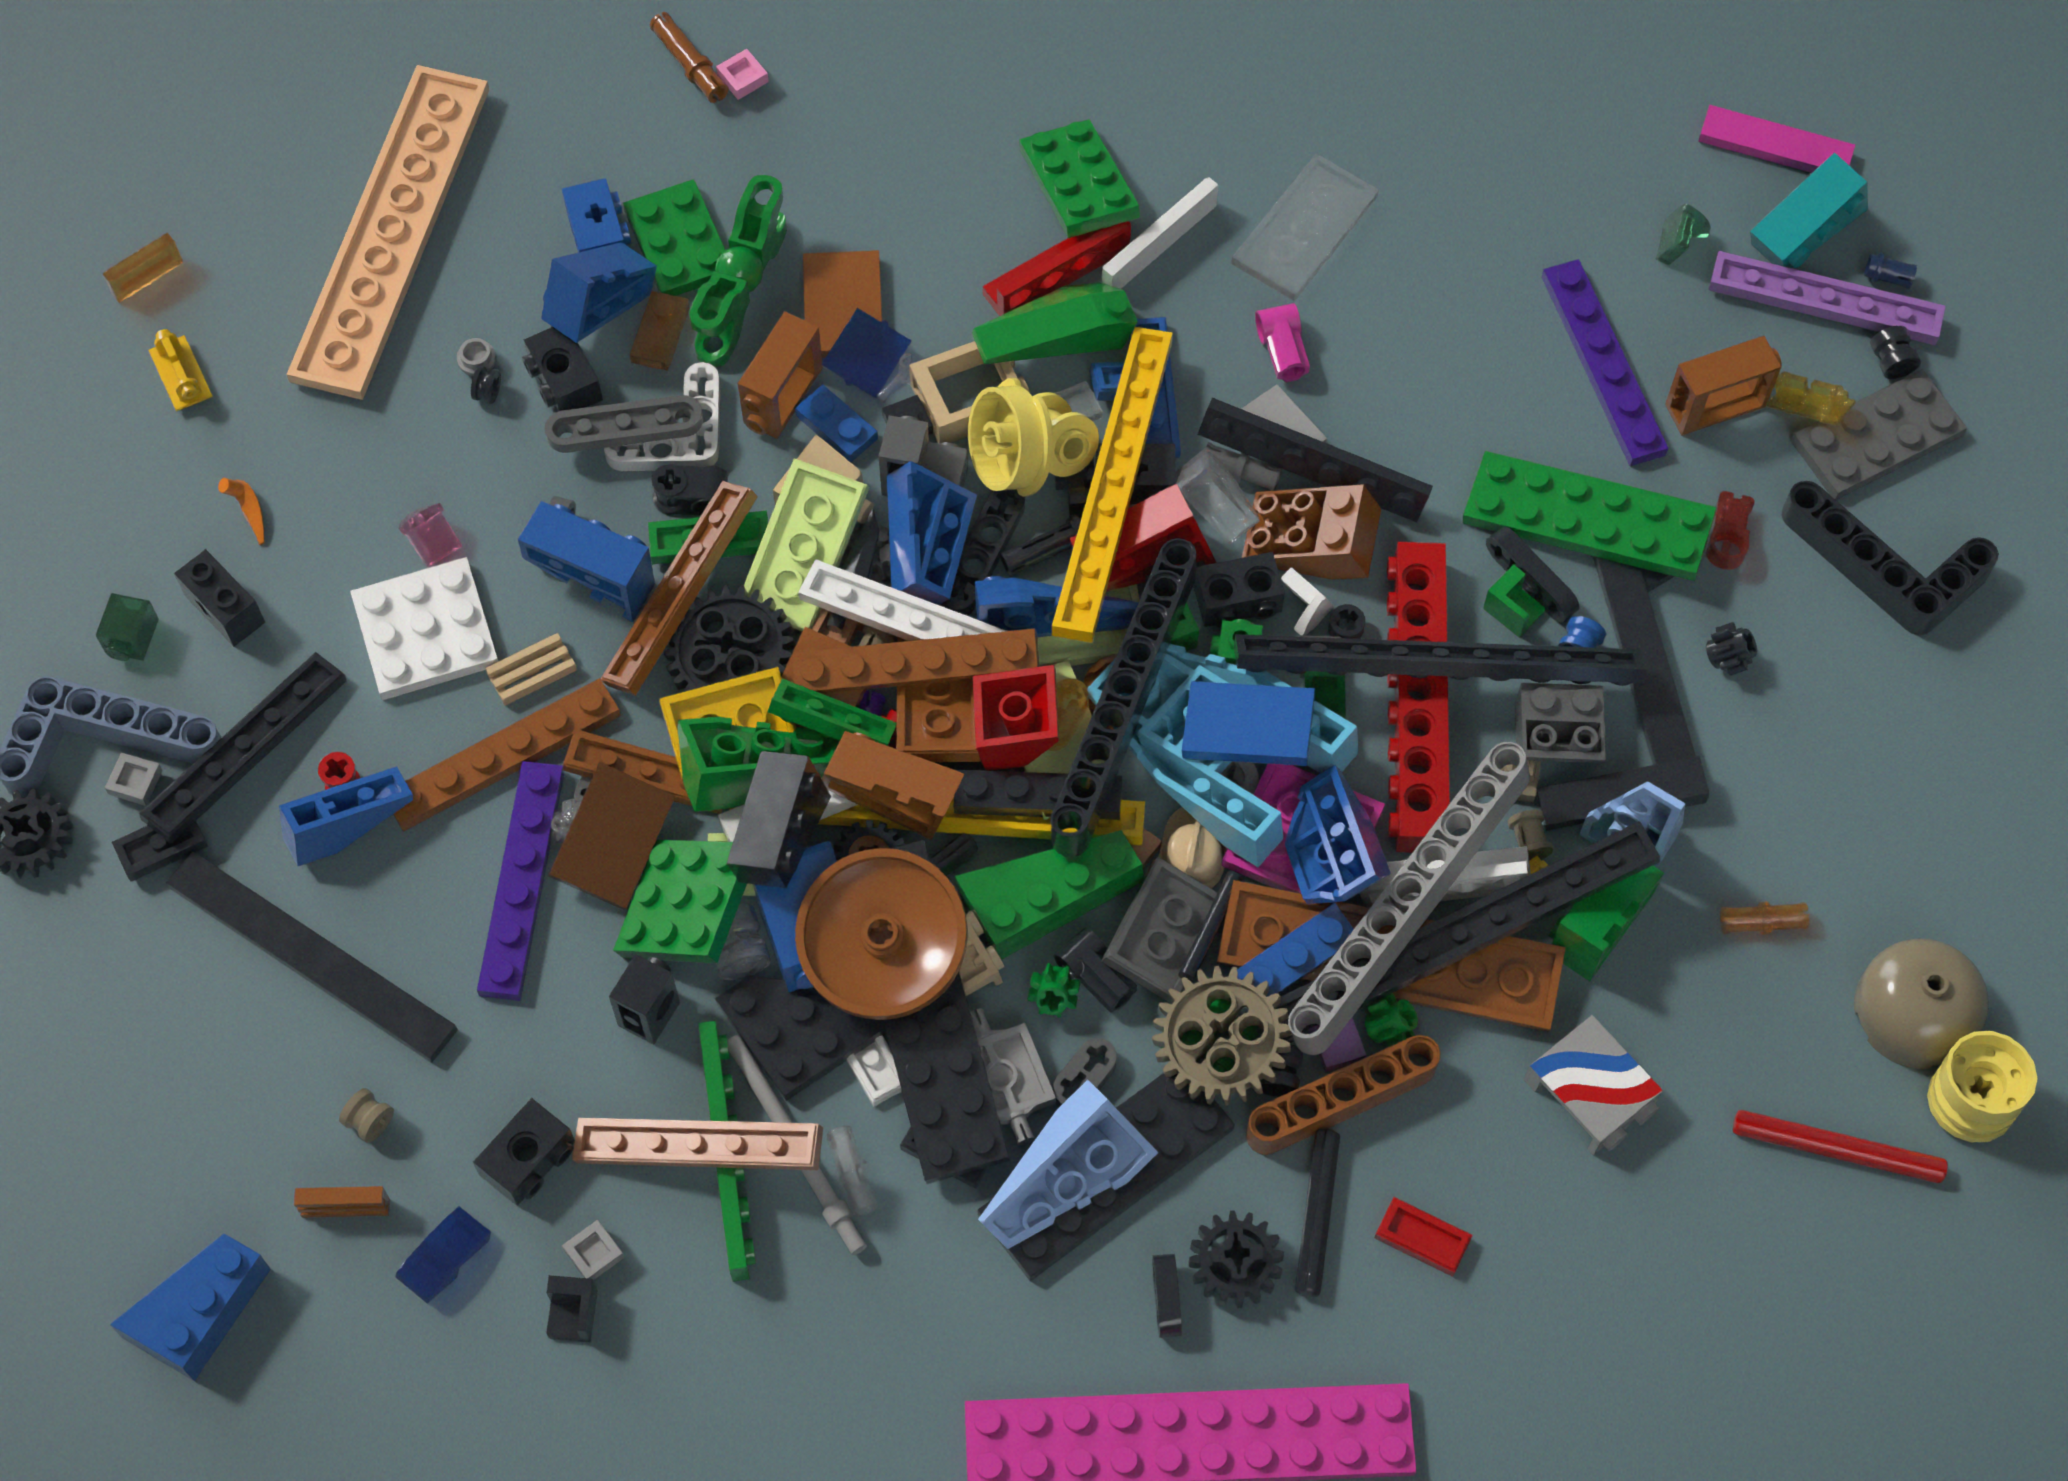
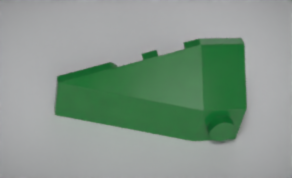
[972,282,1138,364]
[677,717,840,812]

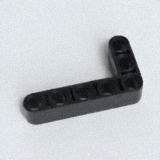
[1781,481,1999,635]

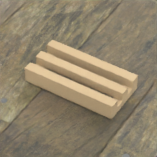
[485,633,577,706]

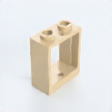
[909,341,1030,444]

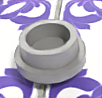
[457,338,496,376]

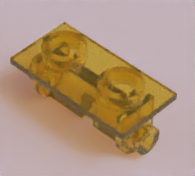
[1766,371,1856,425]

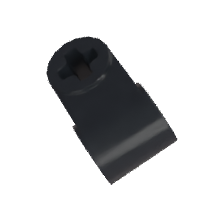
[651,464,728,516]

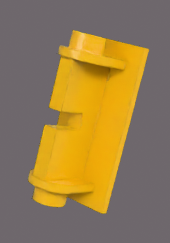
[148,329,213,412]

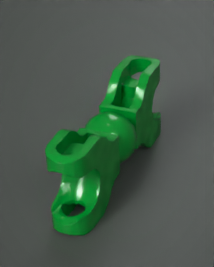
[689,175,787,367]

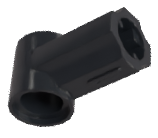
[1053,927,1137,1013]

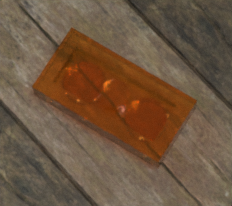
[630,291,690,371]

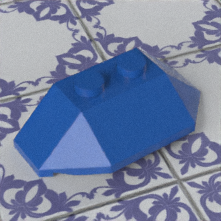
[1285,765,1391,904]

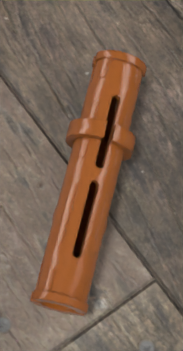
[649,12,729,103]

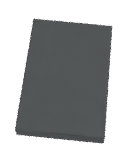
[1101,856,1217,1004]

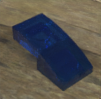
[395,1206,491,1304]

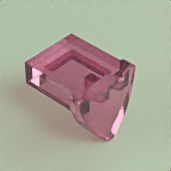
[398,503,462,567]

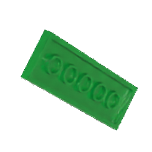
[1463,451,1717,581]

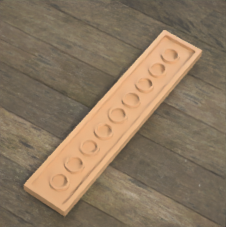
[286,65,490,400]

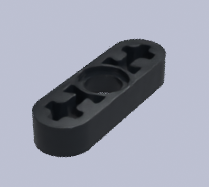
[1486,527,1580,623]

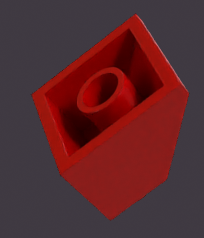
[973,665,1059,771]

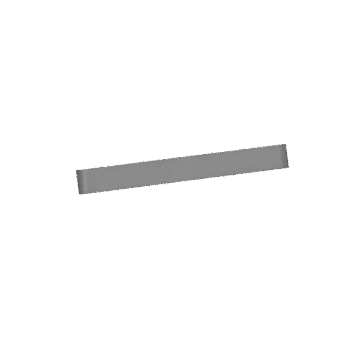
[1288,742,1530,1055]

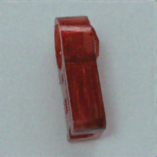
[1706,491,1755,570]

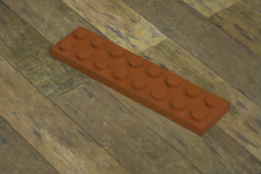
[1217,880,1566,1032]

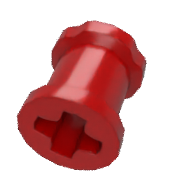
[318,752,361,790]

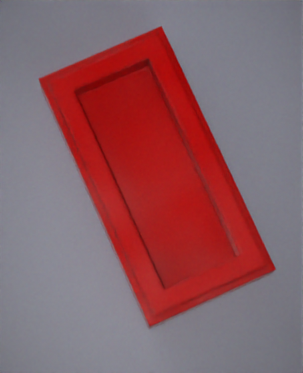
[1374,1197,1473,1277]

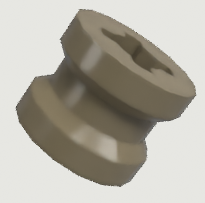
[339,1088,394,1143]

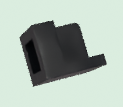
[546,1275,598,1342]

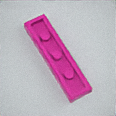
[1698,105,1855,173]

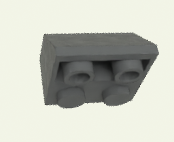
[1515,683,1606,763]

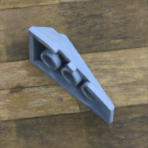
[1579,781,1685,868]
[978,1080,1158,1249]

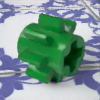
[1027,963,1081,1018]
[1365,993,1418,1047]

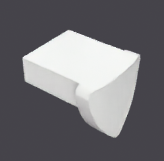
[1281,567,1334,636]

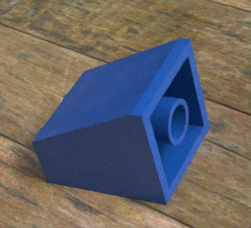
[753,841,837,992]

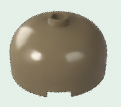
[1854,938,1989,1069]

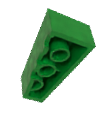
[955,830,1144,960]

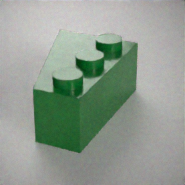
[1548,866,1664,982]

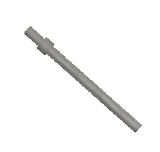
[728,1035,867,1255]

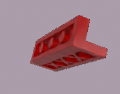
[982,221,1131,316]

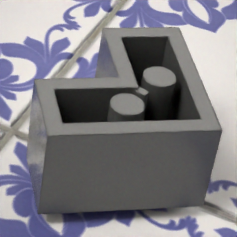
[879,415,968,496]

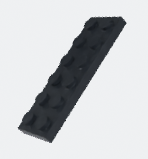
[978,1073,1235,1282]

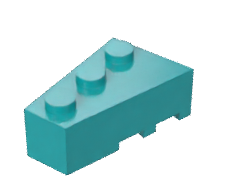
[1750,152,1868,268]

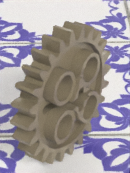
[1152,966,1292,1105]

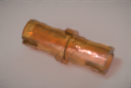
[1720,901,1809,935]

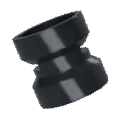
[1870,325,1921,379]
[1260,1044,1303,1097]

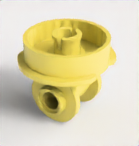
[968,378,1099,497]

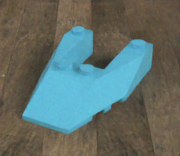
[1086,644,1358,867]

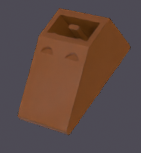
[1242,485,1382,580]

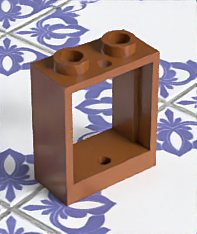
[738,311,823,439]
[1665,336,1782,436]

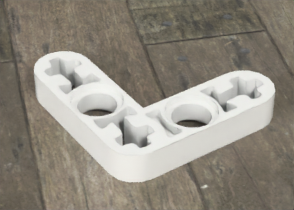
[604,362,721,471]

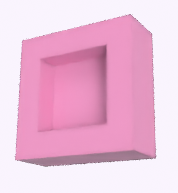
[716,49,769,100]

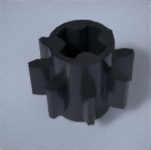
[1706,622,1757,675]

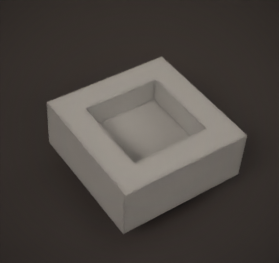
[105,752,163,806]
[562,1220,624,1280]

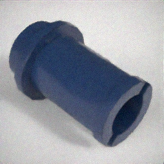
[1864,252,1917,289]

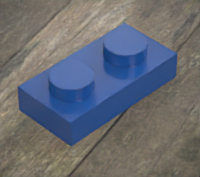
[795,384,878,462]

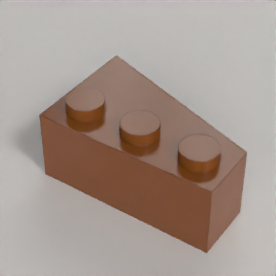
[822,731,964,840]

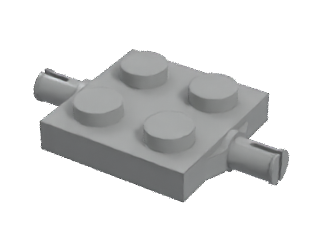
[971,1008,1056,1146]

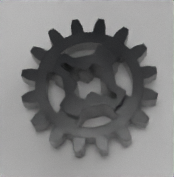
[0,789,74,879]
[1188,1210,1284,1308]

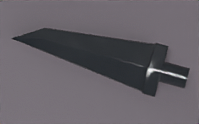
[826,508,880,633]

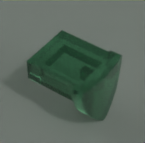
[1656,204,1711,265]

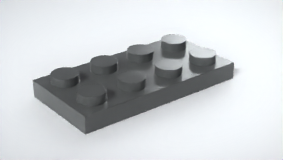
[1790,369,1967,500]

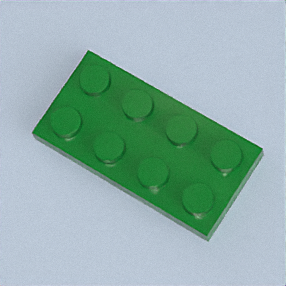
[1019,119,1140,238]

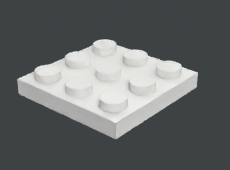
[350,557,498,700]

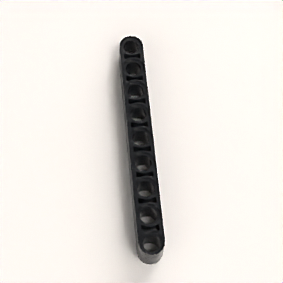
[1050,538,1196,857]

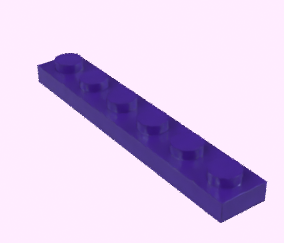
[1541,259,1668,466]
[477,761,565,1001]

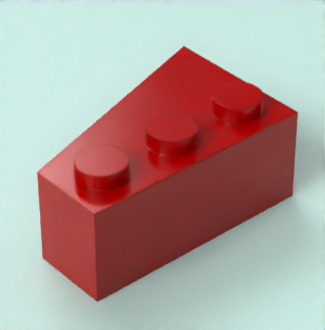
[1070,484,1217,592]

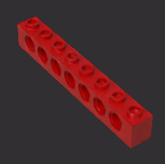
[1387,542,1450,853]

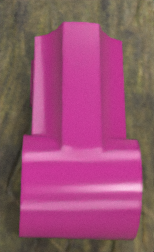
[1255,303,1310,382]

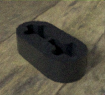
[1152,1254,1182,1338]

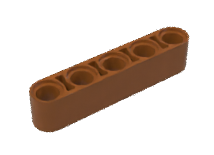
[1246,1035,1440,1155]

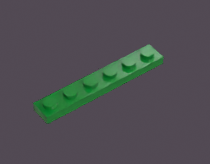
[698,1021,756,1282]

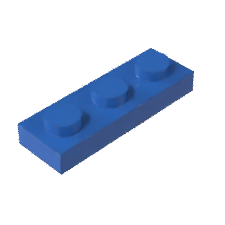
[1237,903,1354,997]

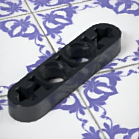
[940,489,1025,616]

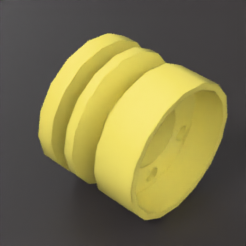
[1927,1031,2038,1143]

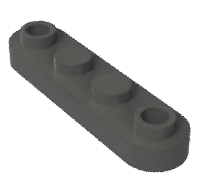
[544,395,703,453]

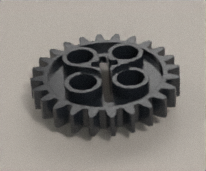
[664,585,796,692]

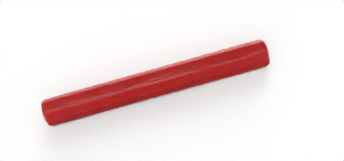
[1733,1110,1948,1183]

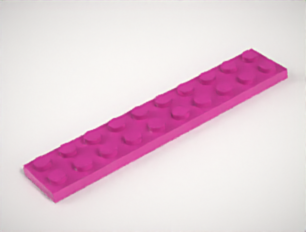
[965,1383,1416,1481]

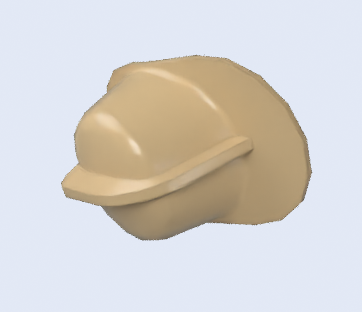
[1159,807,1228,889]

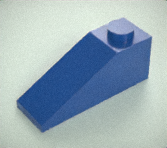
[279,766,413,866]

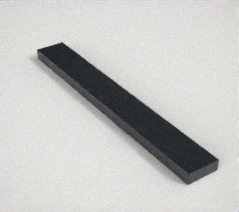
[1593,556,1707,807]
[166,851,458,1063]

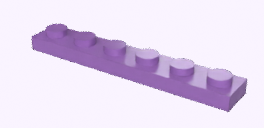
[1708,251,1946,345]

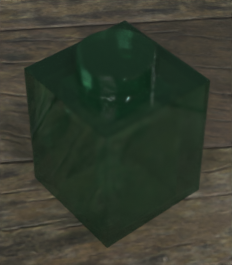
[95,593,159,661]

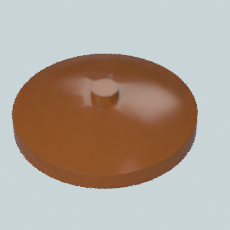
[795,848,968,1020]

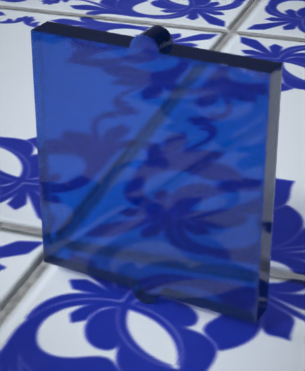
[822,308,912,398]

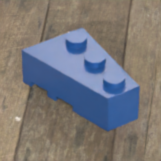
[541,242,657,343]
[518,501,655,622]

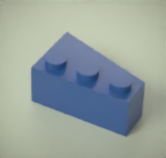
[887,461,977,605]
[110,1234,271,1381]

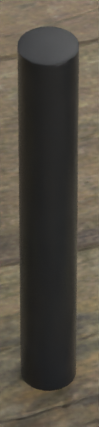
[1178,871,1243,982]

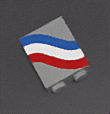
[1524,1015,1663,1156]

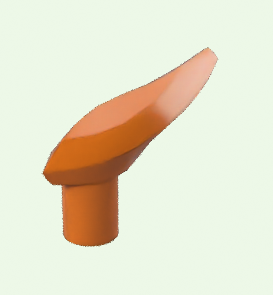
[218,478,265,546]

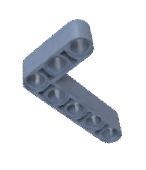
[0,676,222,798]

